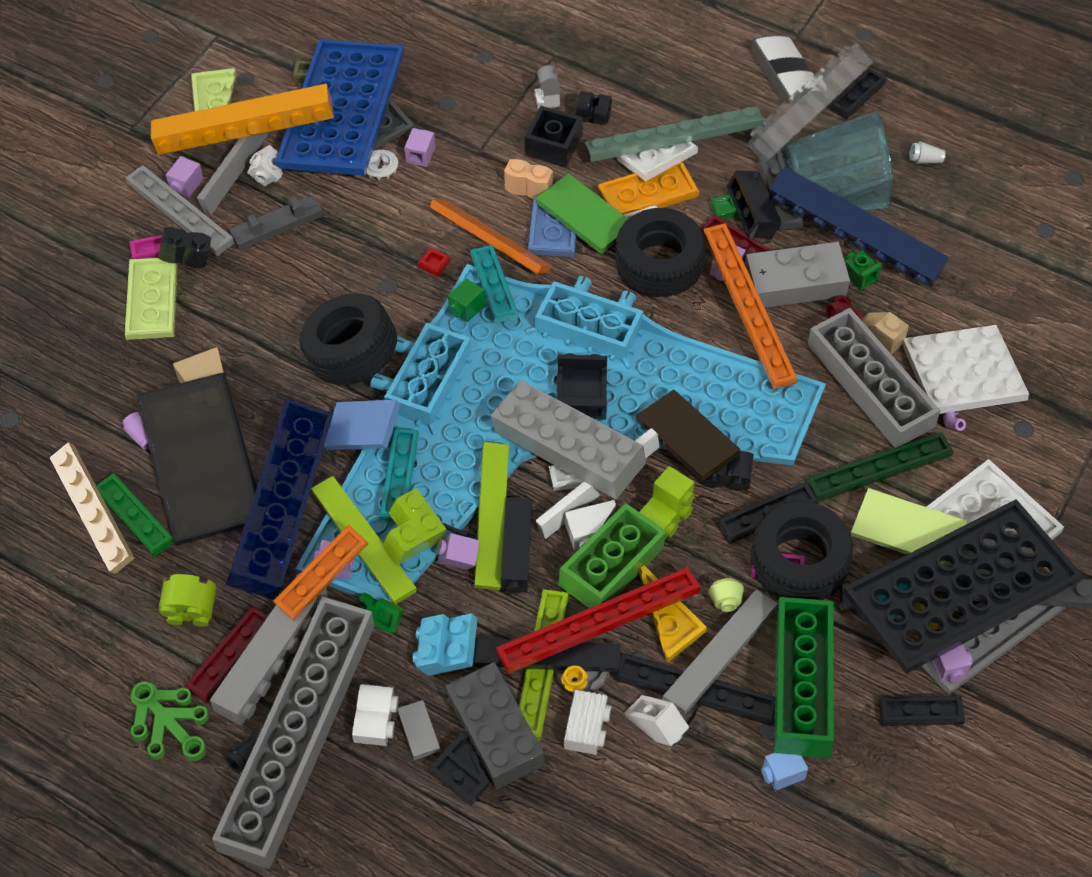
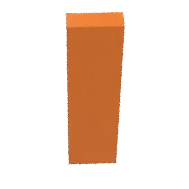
[274,525,368,621]

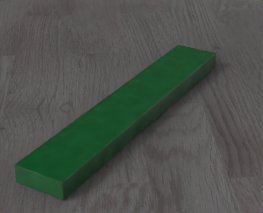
[806,432,954,502]

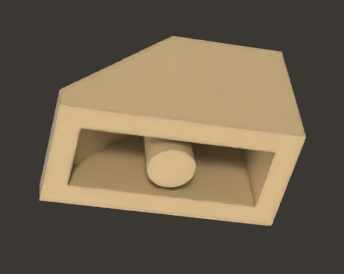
[862,312,909,355]

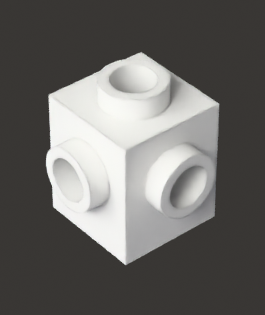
[247,145,283,186]

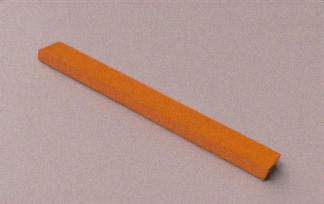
[703,223,798,390]

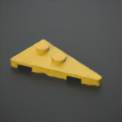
[639,565,707,662]

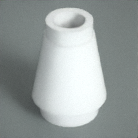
[910,141,945,164]

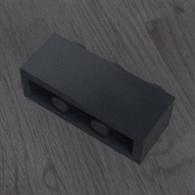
[726,170,782,238]

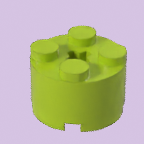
[158,574,217,627]

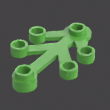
[131,682,209,761]

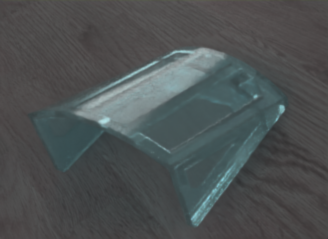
[784,110,893,210]

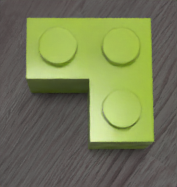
[639,466,695,539]
[382,488,446,565]

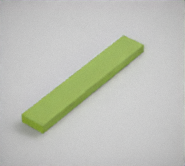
[474,442,509,591]
[311,476,417,605]
[519,589,569,740]

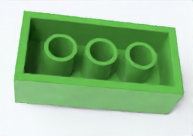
[558,503,666,608]

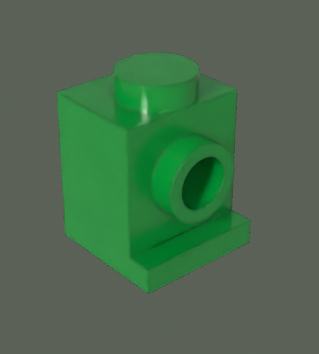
[844,250,882,291]

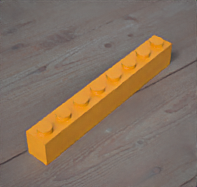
[151,84,334,155]

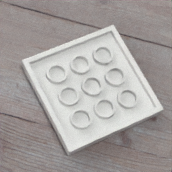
[902,325,1029,414]
[927,459,1064,574]

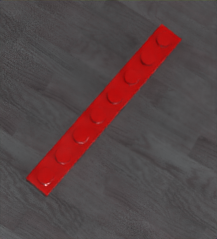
[496,567,700,674]

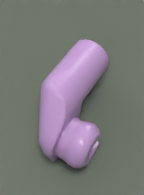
[941,411,966,431]

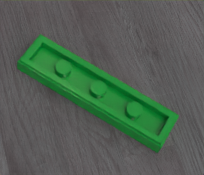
[96,473,174,557]

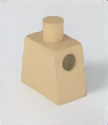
[173,347,224,407]

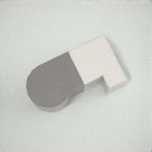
[535,66,560,109]

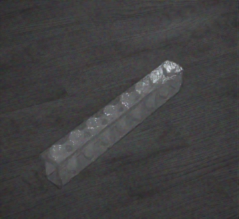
[746,42,875,164]

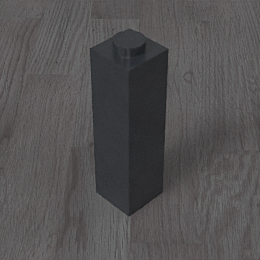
[501,497,532,594]

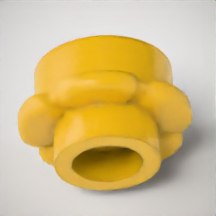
[561,666,588,692]

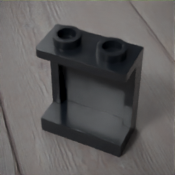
[557,353,607,419]

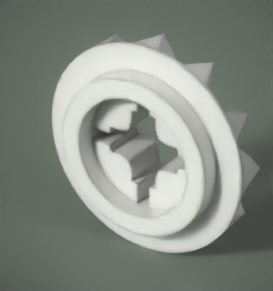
[366,150,399,180]

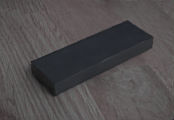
[829,68,887,120]
[878,696,965,726]

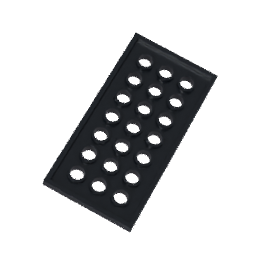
[843,499,1083,674]

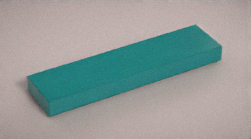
[470,245,518,324]
[380,428,419,521]

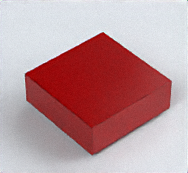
[418,247,451,277]

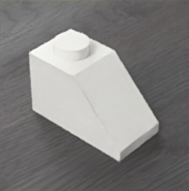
[565,500,616,551]
[624,695,689,746]

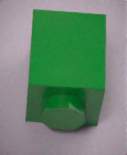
[447,278,486,323]

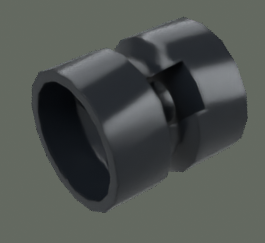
[576,91,612,125]

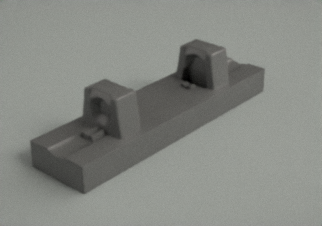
[229,195,323,251]

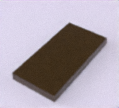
[636,389,740,481]

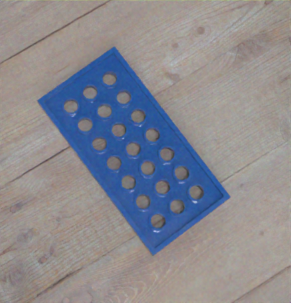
[275,39,405,176]

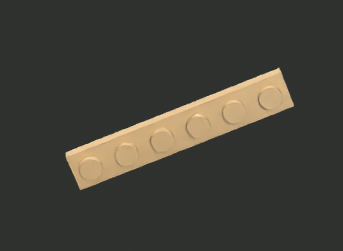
[50,442,134,574]

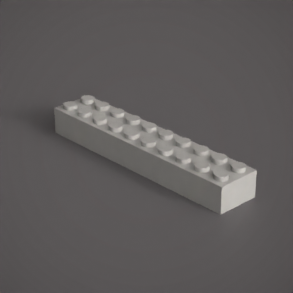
[212,596,375,869]

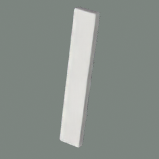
[536,428,660,539]

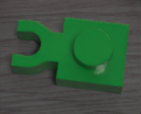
[359,593,404,635]

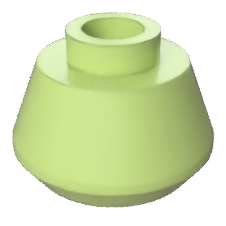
[708,578,744,612]

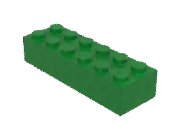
[774,597,834,758]

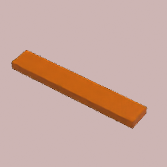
[430,199,552,274]

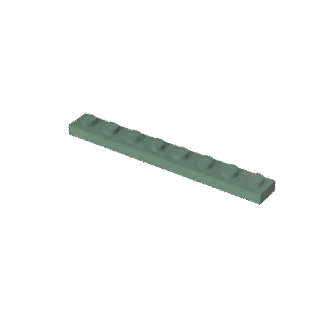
[585,106,764,162]

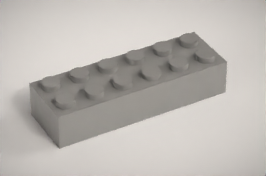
[807,308,941,448]
[490,380,646,499]

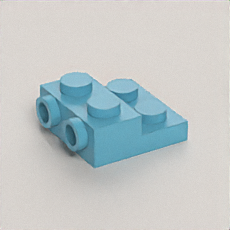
[413,613,478,676]

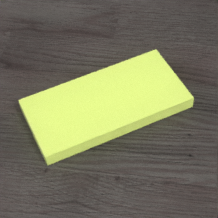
[125,258,178,340]
[851,488,968,568]

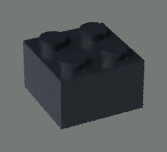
[524,106,583,167]

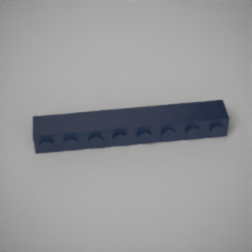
[770,167,948,287]

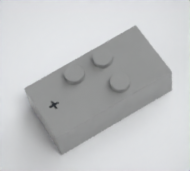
[745,242,850,308]

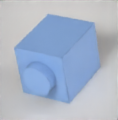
[761,753,808,791]

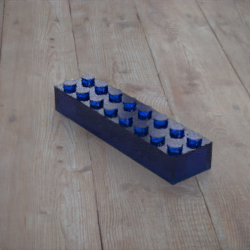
[225,398,334,600]

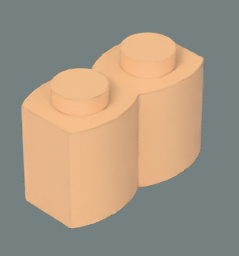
[504,159,553,199]

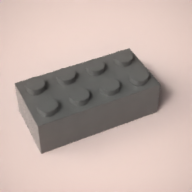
[445,662,545,790]

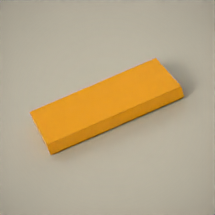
[597,162,699,215]

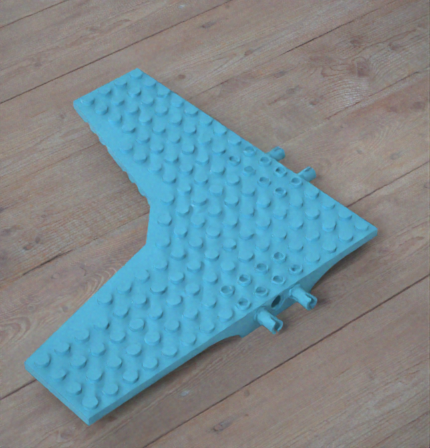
[295,264,826,603]

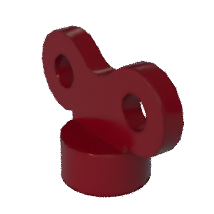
[826,295,863,321]

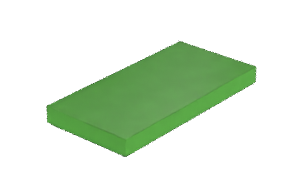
[536,173,628,254]

